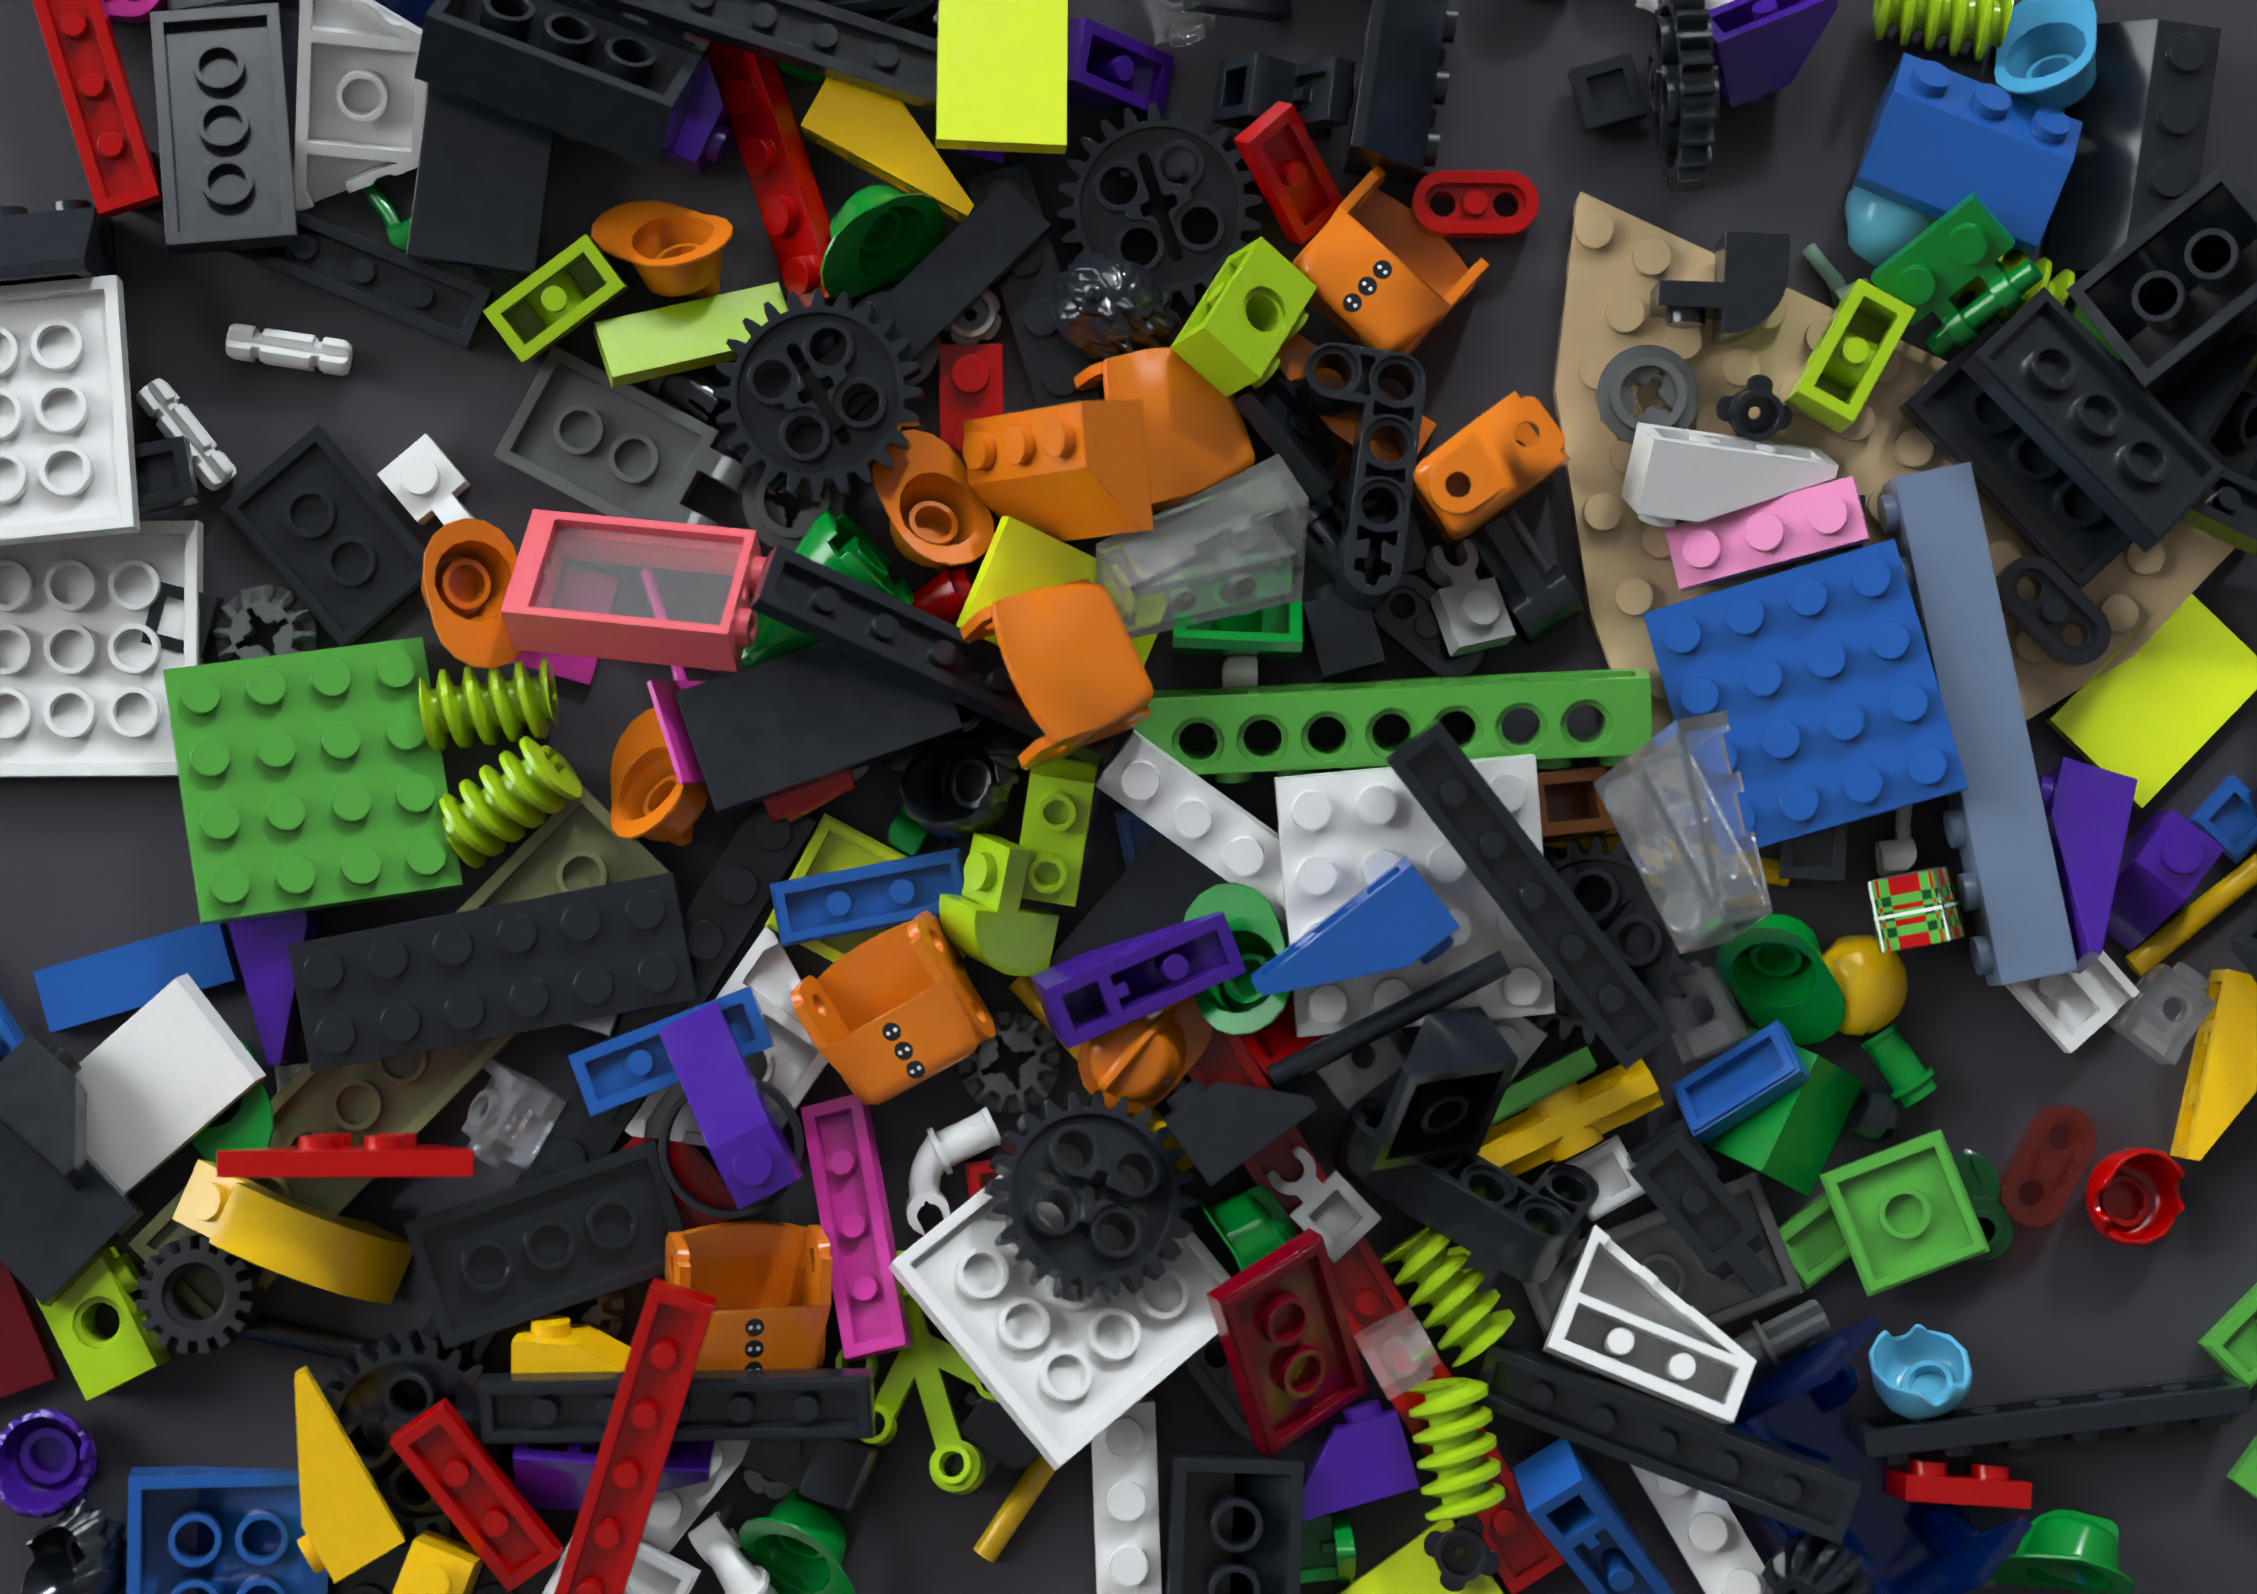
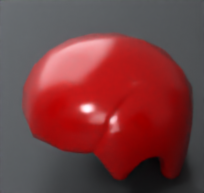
[2085,1147,2185,1247]

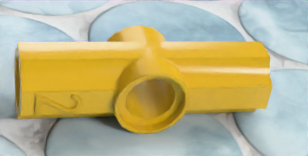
[1476,1058,1664,1177]

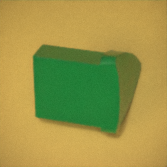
[1300,1509,1356,1584]

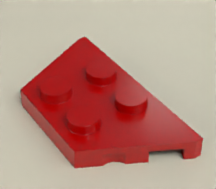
[217,1132,474,1178]

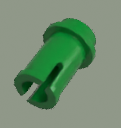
[1860,1022,1937,1108]

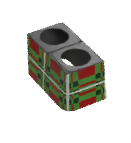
[1868,865,1968,953]

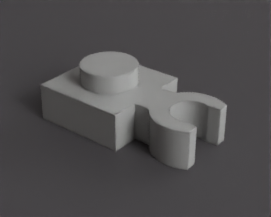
[1424,539,1516,657]
[1266,1145,1382,1263]

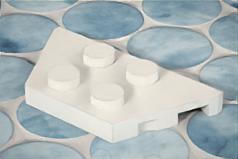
[294,0,429,211]
[624,927,828,1147]

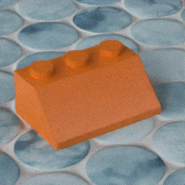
[963,399,1154,542]

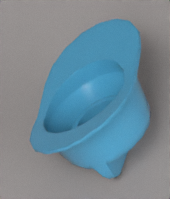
[1994,0,2097,114]

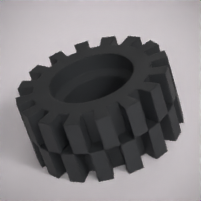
[135,1234,264,1354]

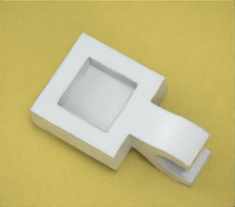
[377,433,475,526]

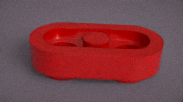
[1410,170,1539,238]

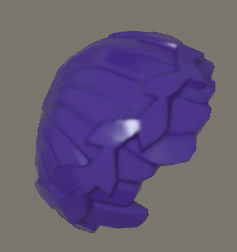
[0,1408,97,1519]

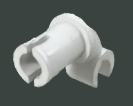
[905,1107,1001,1235]
[688,1511,779,1594]

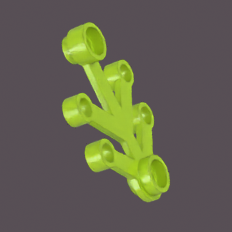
[835,1251,999,1495]

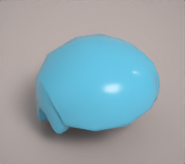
[1844,186,1938,266]
[1868,1324,1973,1420]

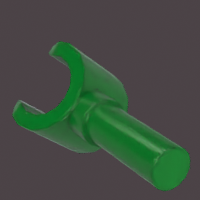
[361,182,411,254]
[888,803,929,857]

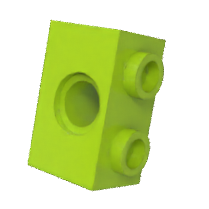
[483,234,629,364]
[1170,236,1317,397]
[1784,278,1916,434]
[1019,758,1098,907]
[36,1246,172,1402]

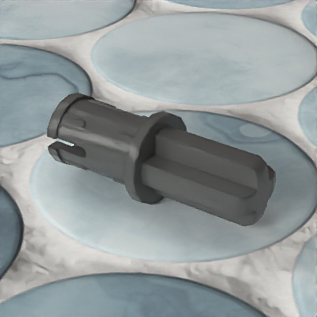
[1732,1300,1831,1371]

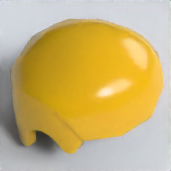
[1821,935,1908,1036]

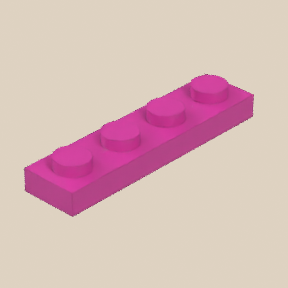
[800,1094,914,1361]

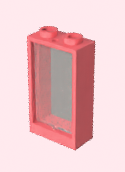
[500,509,768,672]

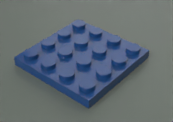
[1643,538,1969,861]

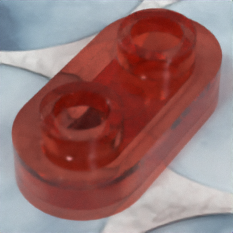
[1999,1105,2097,1227]

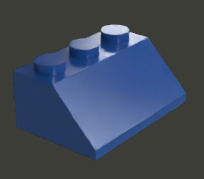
[1853,52,2083,256]

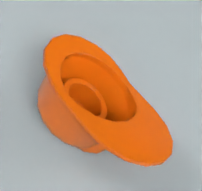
[591,200,733,298]
[871,429,994,573]
[421,518,522,669]
[610,708,708,847]
[1078,994,1213,1114]

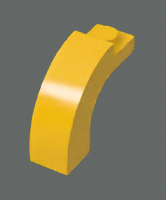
[172,1159,413,1304]

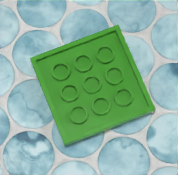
[163,637,463,927]

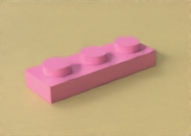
[1664,476,1871,592]

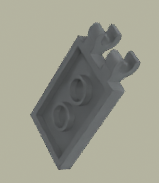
[493,345,752,527]

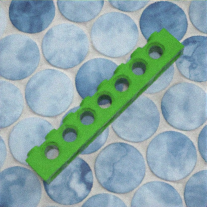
[1133,668,1653,783]

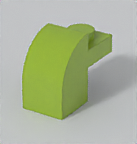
[939,833,1060,977]

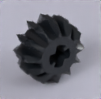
[1761,1531,1876,1594]

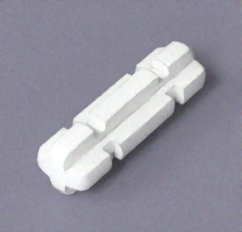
[226,323,353,376]
[136,378,237,491]

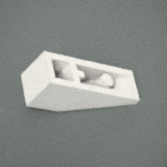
[1621,422,1839,527]

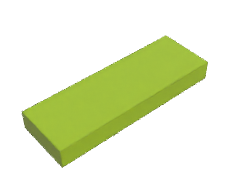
[594,282,795,388]

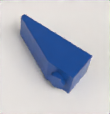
[1250,856,1460,996]
[1512,1438,1675,1594]

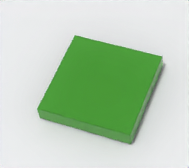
[1818,1129,1990,1297]

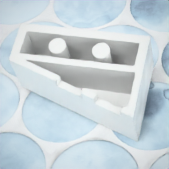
[1542,1225,1756,1425]

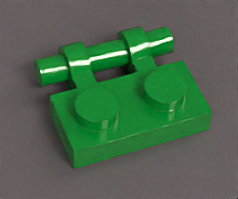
[1871,191,2043,358]

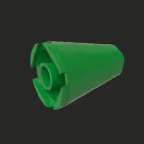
[741,507,914,668]

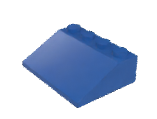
[127,1466,328,1594]

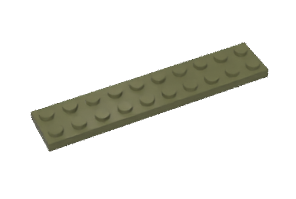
[128,786,671,1319]

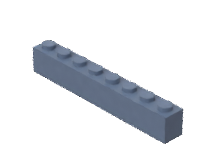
[1877,462,2078,986]

